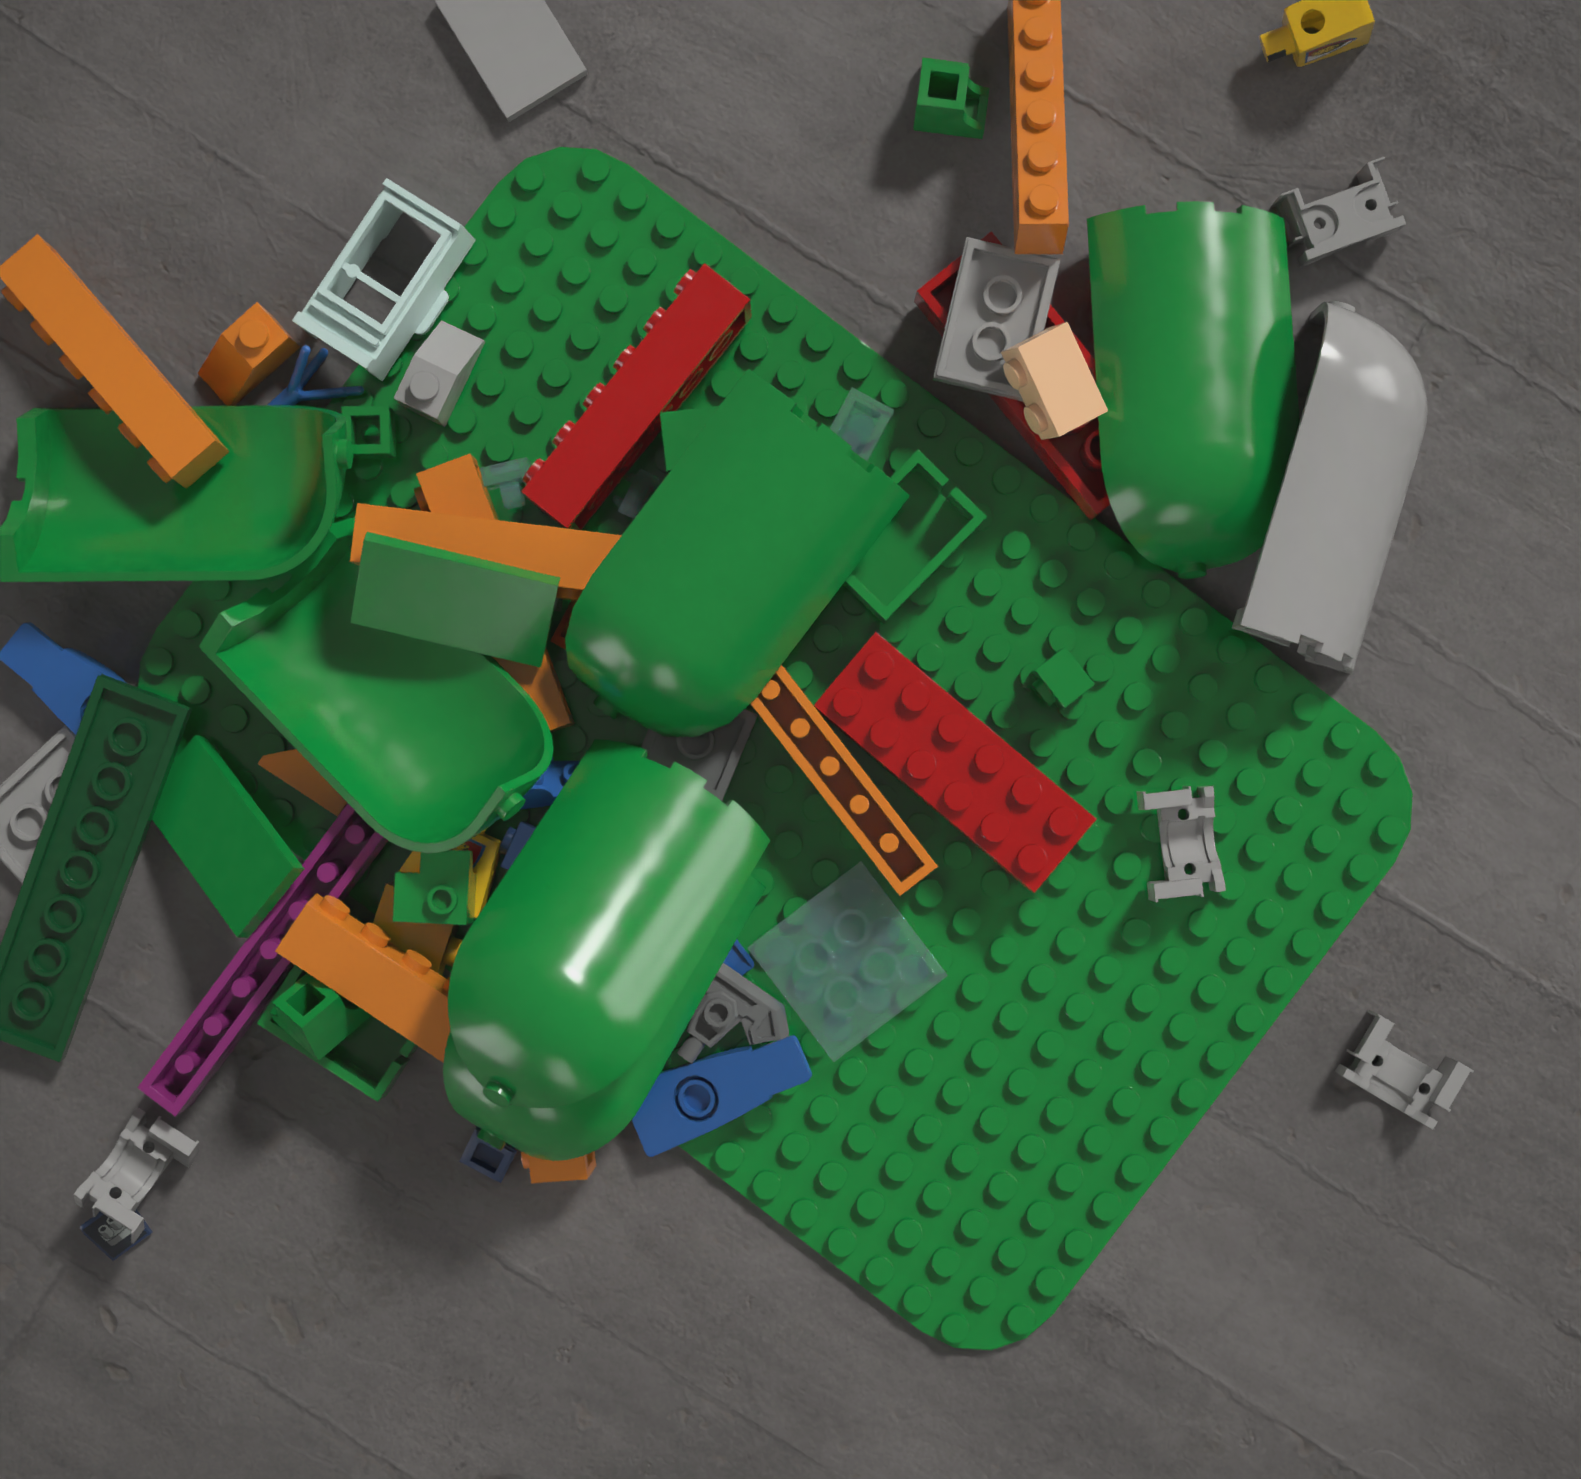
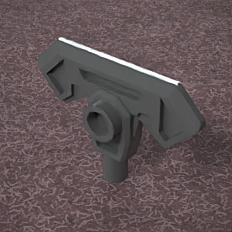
[677,963,789,1063]

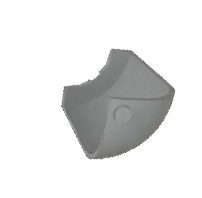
[1232,301,1428,674]

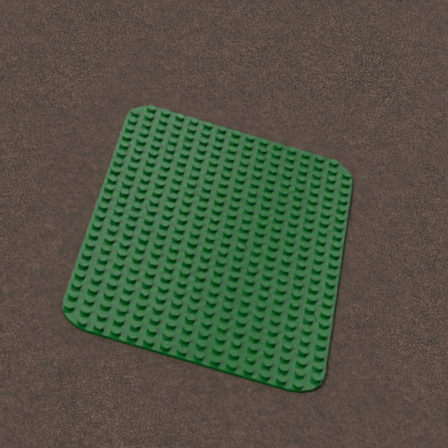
[138,147,1413,1350]

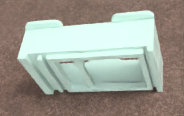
[292,178,475,381]

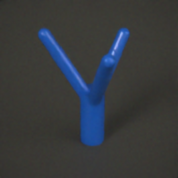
[267,345,364,406]

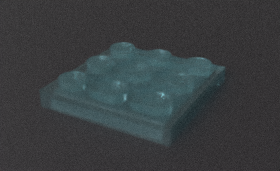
[747,861,948,1062]

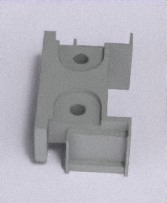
[1272,157,1406,268]
[1136,786,1226,902]
[1334,1010,1474,1130]
[73,1108,199,1244]

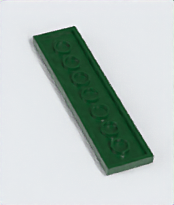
[0,674,193,1062]

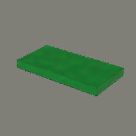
[351,532,560,668]
[152,735,305,938]

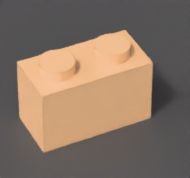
[1001,322,1108,440]

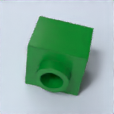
[341,406,396,459]
[1031,647,1095,709]

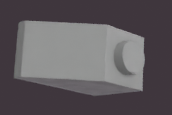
[394,320,485,427]

